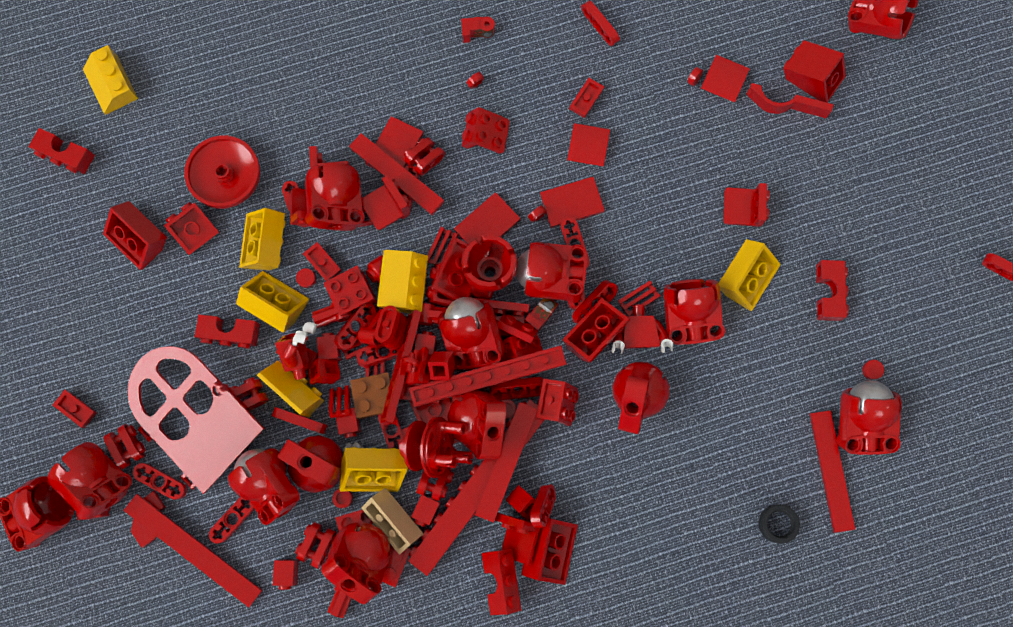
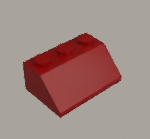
[103,201,167,270]
[562,298,630,363]
[521,518,578,585]

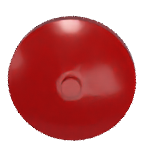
[184,135,261,209]

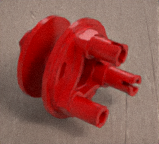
[399,417,473,478]

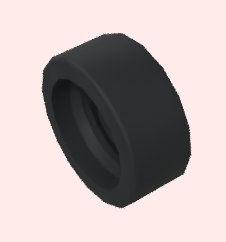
[758,504,800,544]

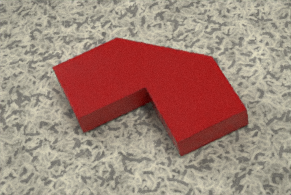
[131,491,166,548]

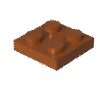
[350,372,391,419]

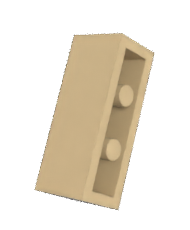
[361,488,424,555]

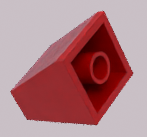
[783,40,846,103]

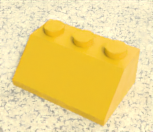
[83,45,138,115]
[239,208,285,270]
[718,239,781,311]
[377,250,428,314]
[236,271,309,333]
[257,361,324,418]
[340,447,408,492]

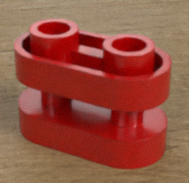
[404,137,446,176]
[374,305,408,350]
[229,377,269,411]
[103,424,146,469]
[416,467,454,501]
[295,522,336,569]

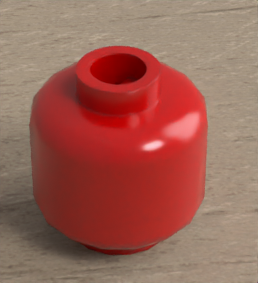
[366,256,383,284]

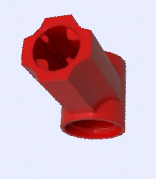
[312,302,352,328]
[419,303,447,326]
[358,309,382,346]
[327,586,352,618]

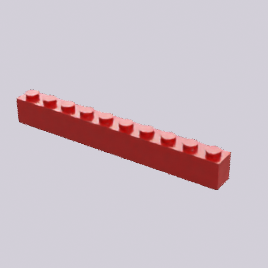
[408,400,544,576]

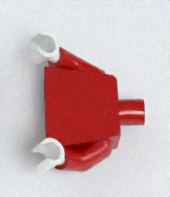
[611,305,673,354]
[275,322,317,380]

